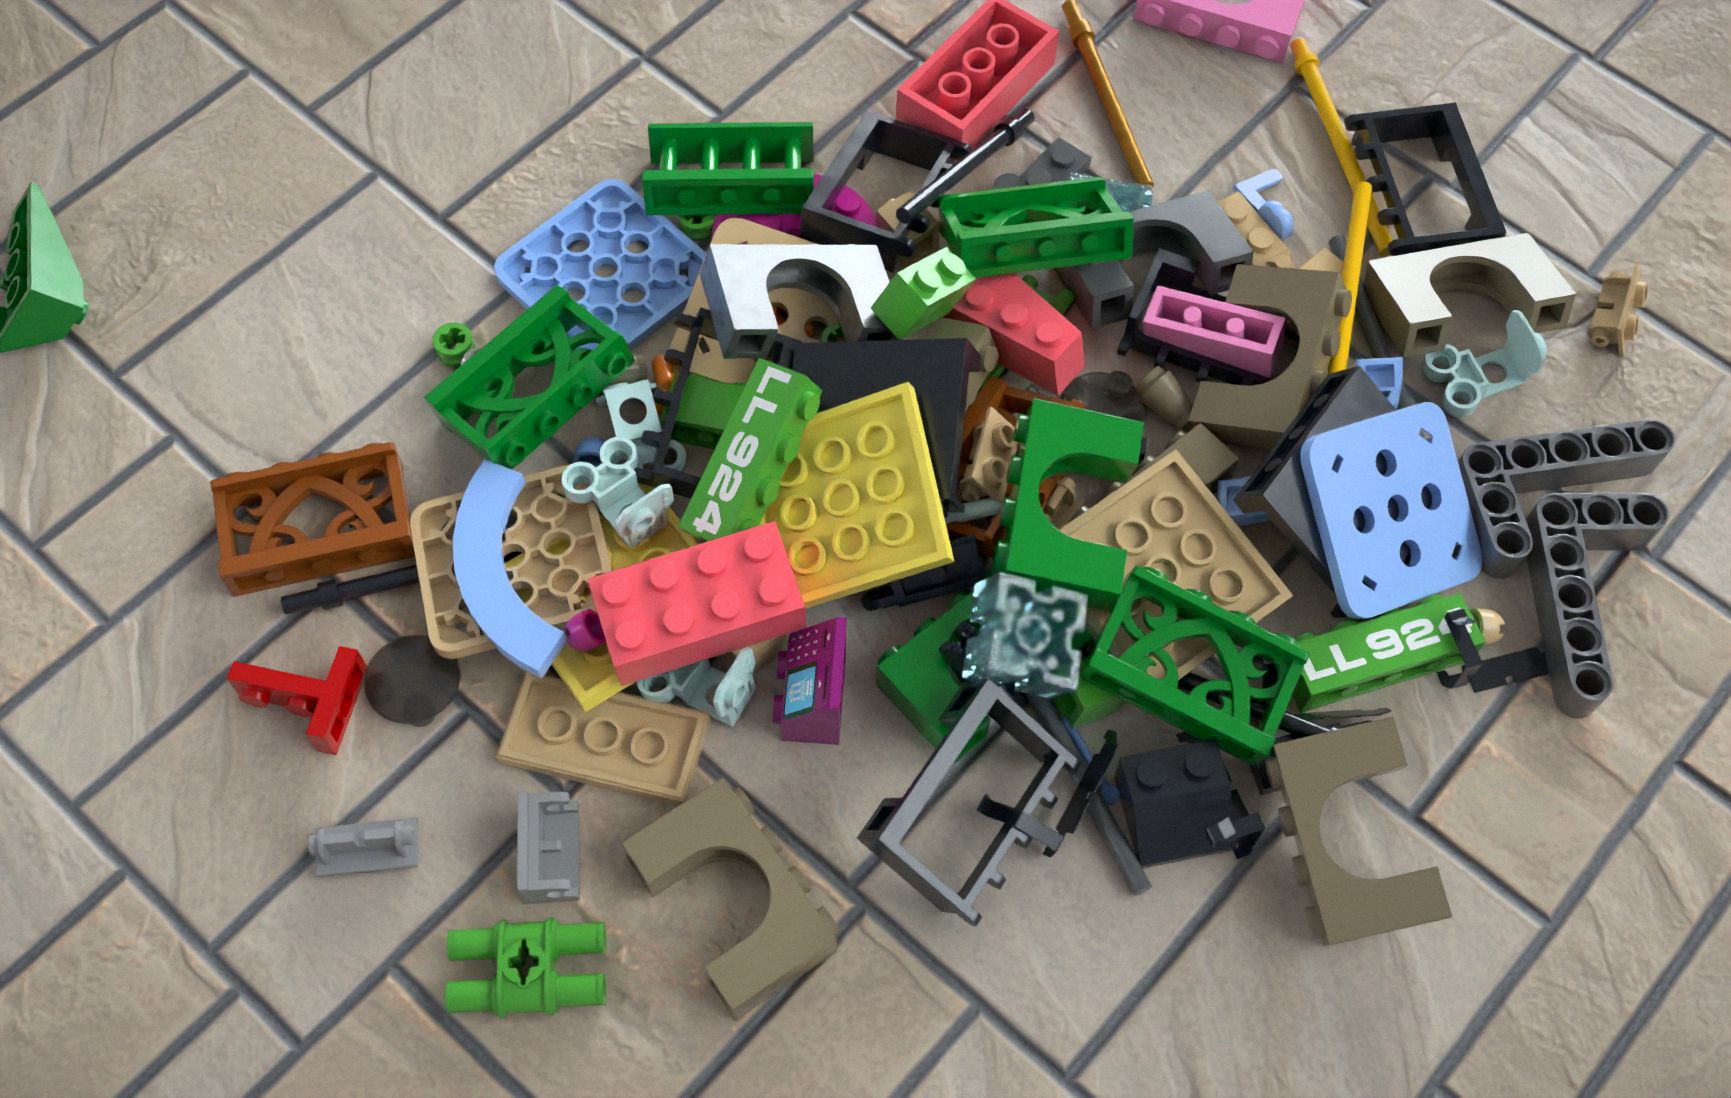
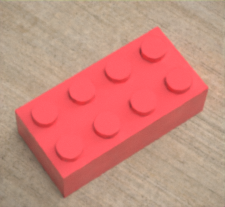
[896,0,1059,161]
[587,521,807,686]

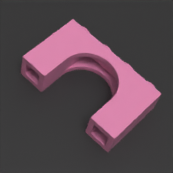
[1133,0,1305,63]

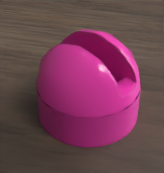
[565,609,606,651]

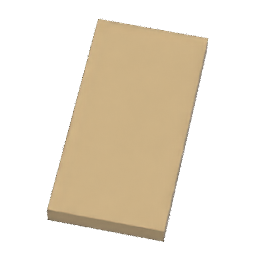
[496,671,711,806]

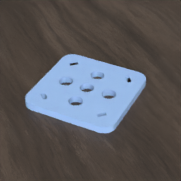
[494,179,706,351]
[1300,402,1483,619]

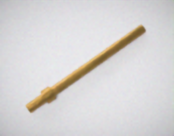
[1062,0,1154,192]

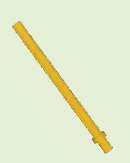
[1290,38,1393,257]
[1328,182,1372,374]

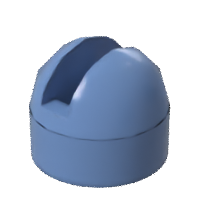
[573,436,605,468]

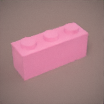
[1143,286,1286,379]

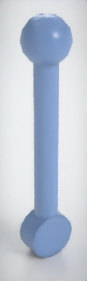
[1061,717,1120,805]

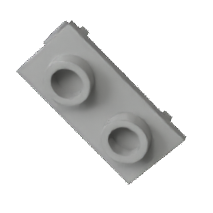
[308,817,418,877]

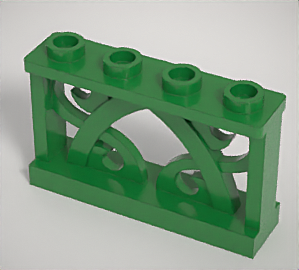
[938,177,1134,278]
[424,284,635,470]
[1078,566,1310,766]

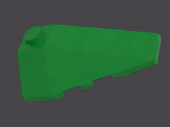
[0,182,88,353]

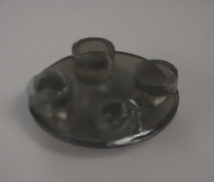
[1060,371,1146,428]
[364,635,462,727]

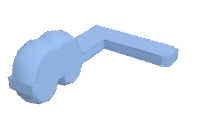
[1233,169,1294,241]

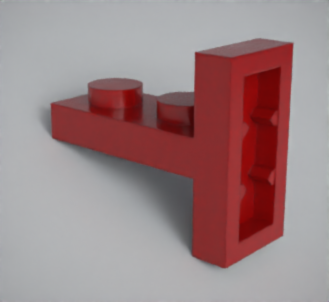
[226,646,368,755]

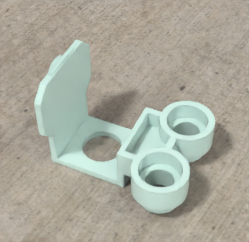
[1422,310,1547,418]
[596,379,686,471]
[562,437,674,549]
[637,647,756,727]

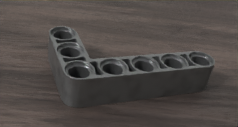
[1458,419,1676,579]
[1525,493,1669,719]

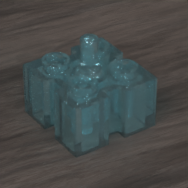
[962,572,1088,699]

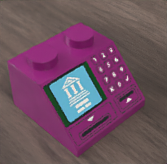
[772,617,847,745]

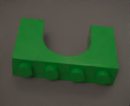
[992,398,1144,611]
[876,569,1094,765]

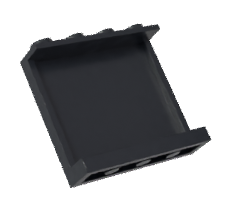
[792,338,981,518]
[1233,366,1432,618]

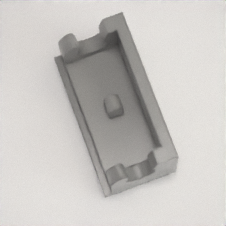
[517,792,580,904]

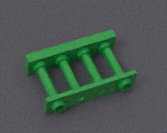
[642,122,814,215]

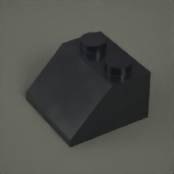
[1114,738,1236,869]

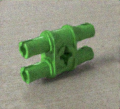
[445,917,606,1018]

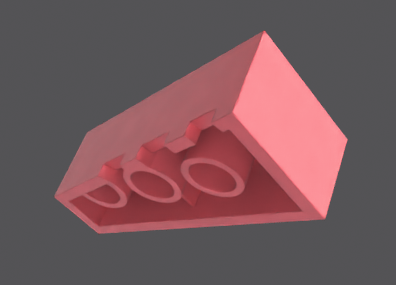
[943,273,1085,396]

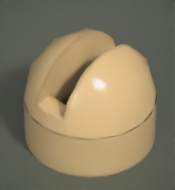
[1470,608,1505,646]

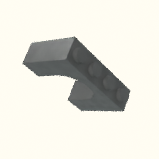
[1054,190,1254,329]

